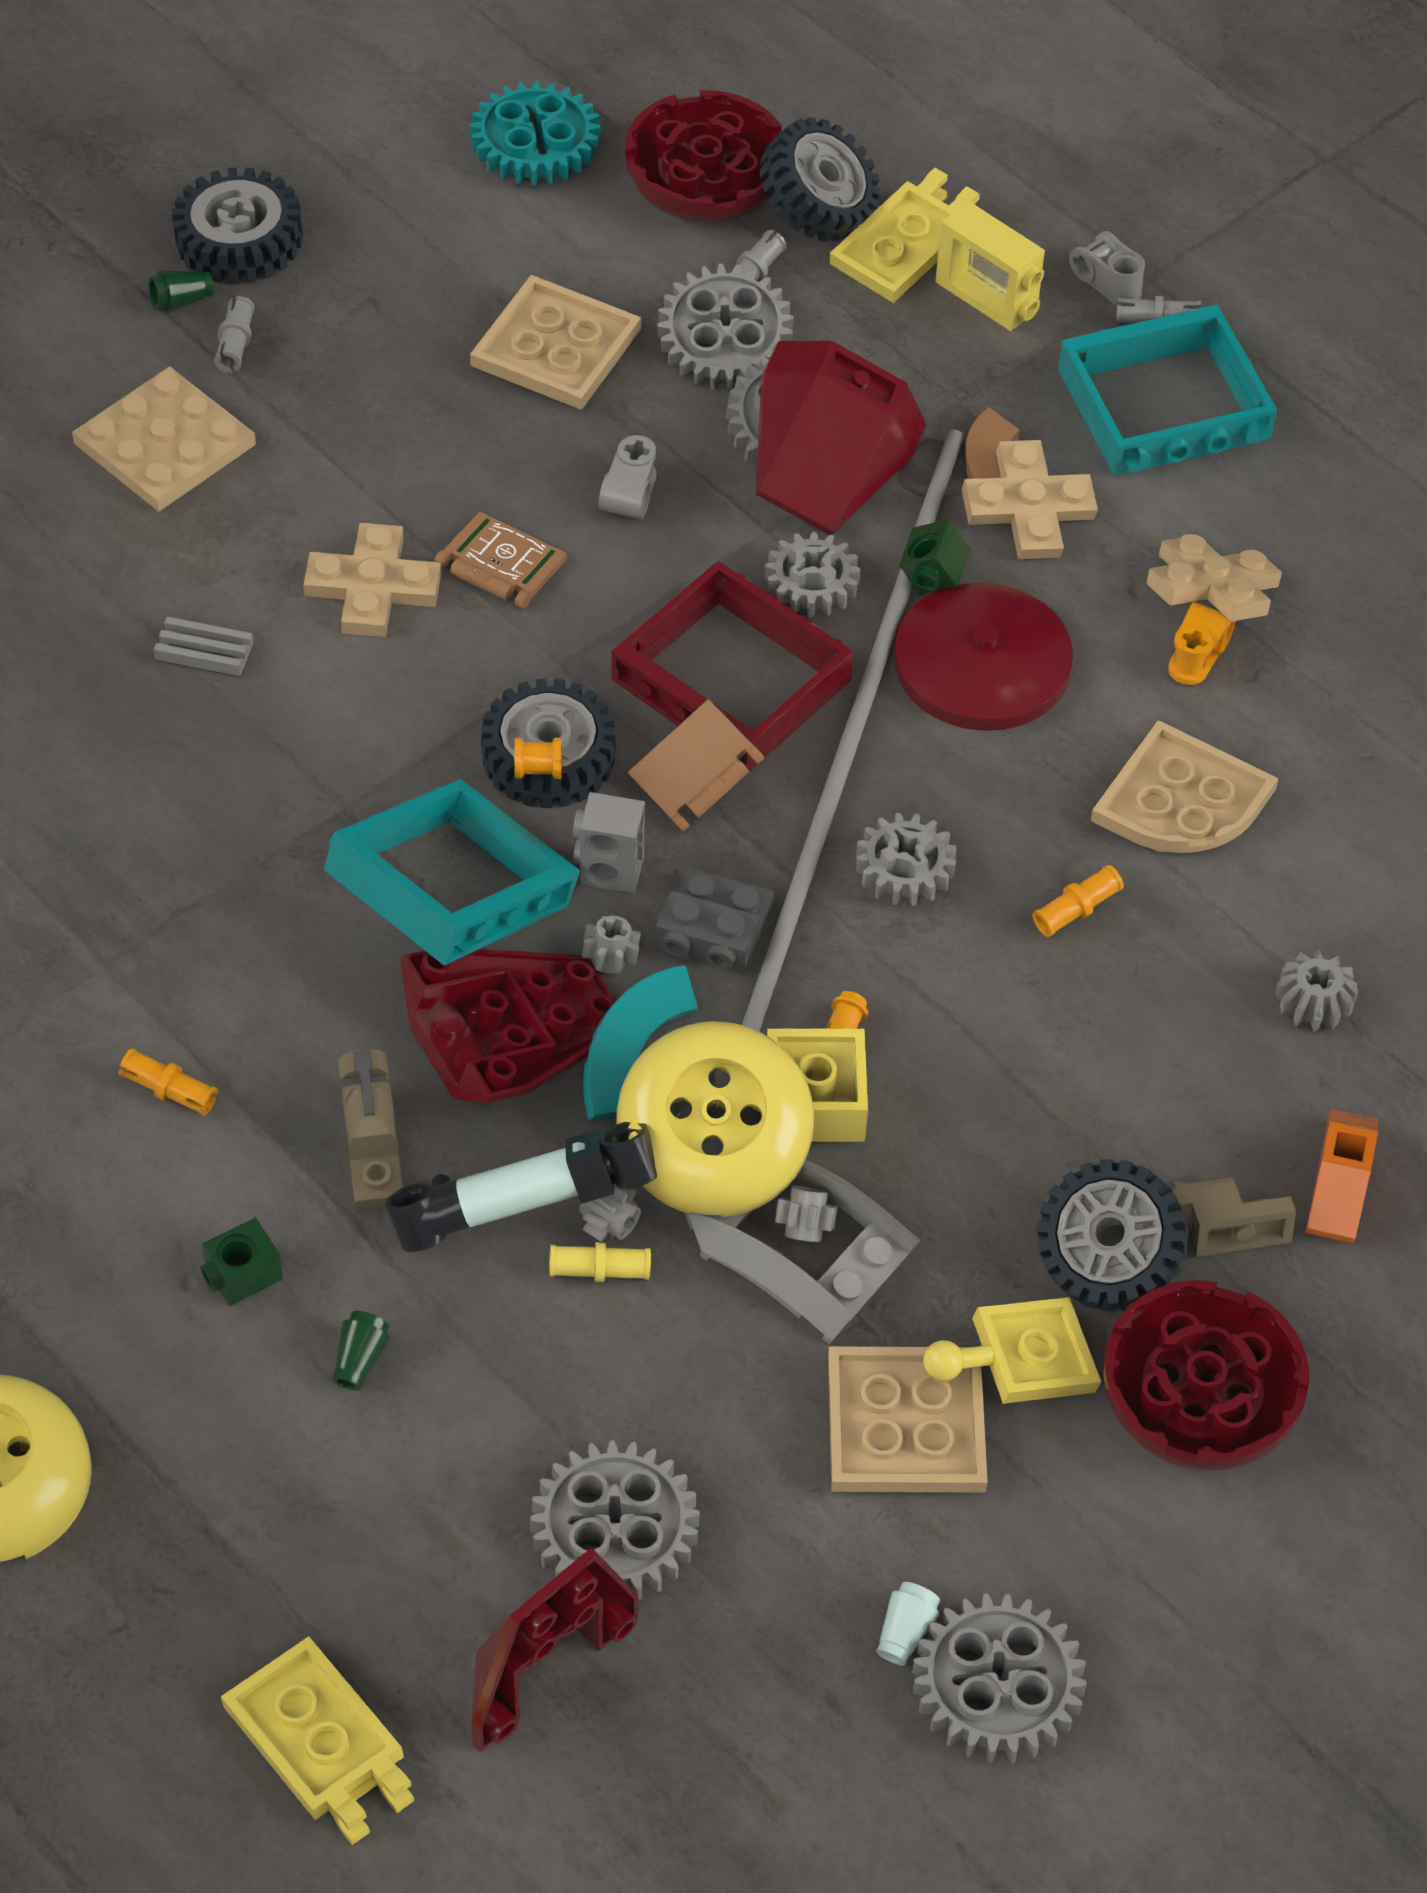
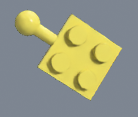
[923,1297,1101,1404]

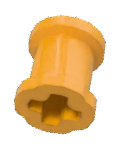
[514,737,562,779]

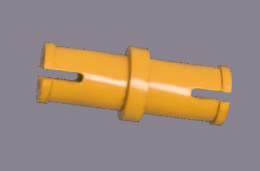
[1032,865,1124,937]
[118,1048,219,1116]

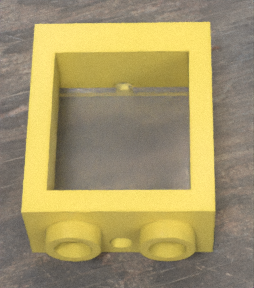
[935,201,1045,331]

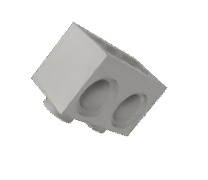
[573,792,645,894]

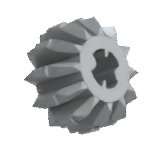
[1275,950,1358,1033]

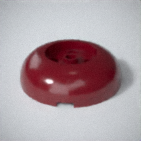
[625,90,782,222]
[1103,1280,1310,1471]

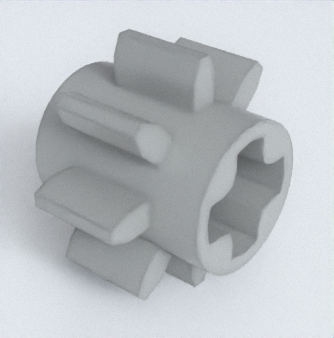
[582,915,641,974]
[579,1184,641,1242]
[775,1186,838,1242]

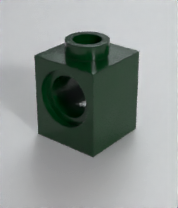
[899,519,970,595]
[200,1217,283,1306]

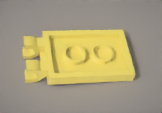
[830,168,980,303]
[221,1636,414,1845]

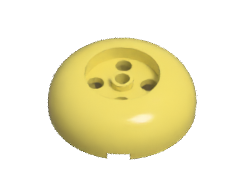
[616,1021,814,1217]
[0,1374,92,1562]

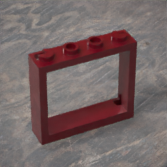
[611,561,854,771]

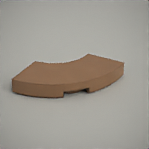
[965,407,1020,479]

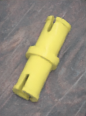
[549,1242,651,1283]

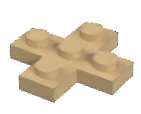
[962,440,1098,560]
[303,523,441,637]
[1146,534,1282,622]

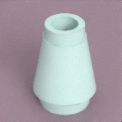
[876,1582,940,1666]

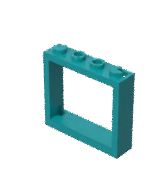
[1058,304,1277,476]
[323,779,580,966]

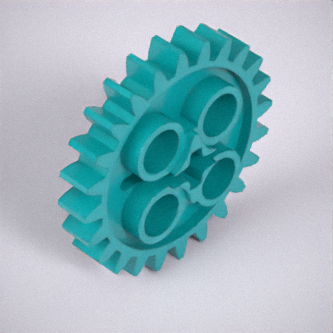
[470,81,601,185]

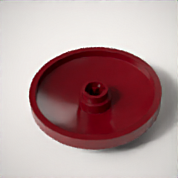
[894,582,1073,731]

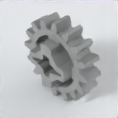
[764,532,861,617]
[856,813,956,906]

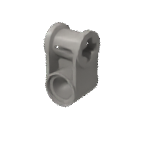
[1069,231,1145,305]
[599,435,657,520]

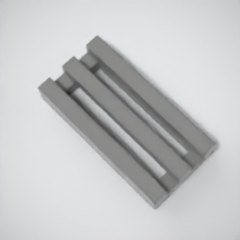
[153,616,254,676]

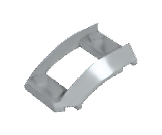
[684,1160,921,1345]

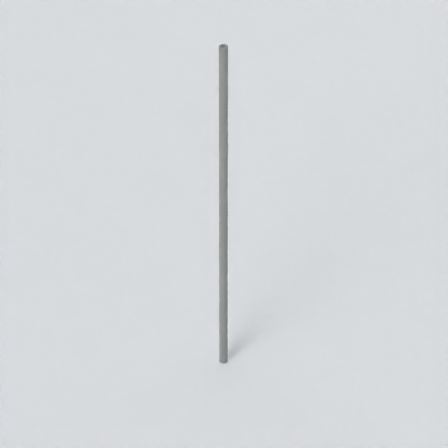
[742,430,964,1032]

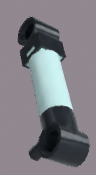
[385,1122,657,1252]

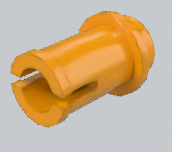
[826,991,868,1029]

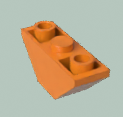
[1305,1108,1378,1244]

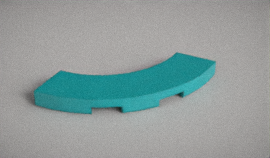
[583,965,698,1122]

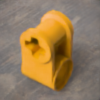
[1168,601,1236,685]

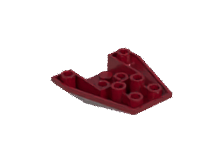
[756,341,926,535]
[400,949,616,1103]
[472,1548,638,1752]

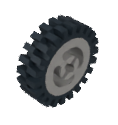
[172,167,303,284]

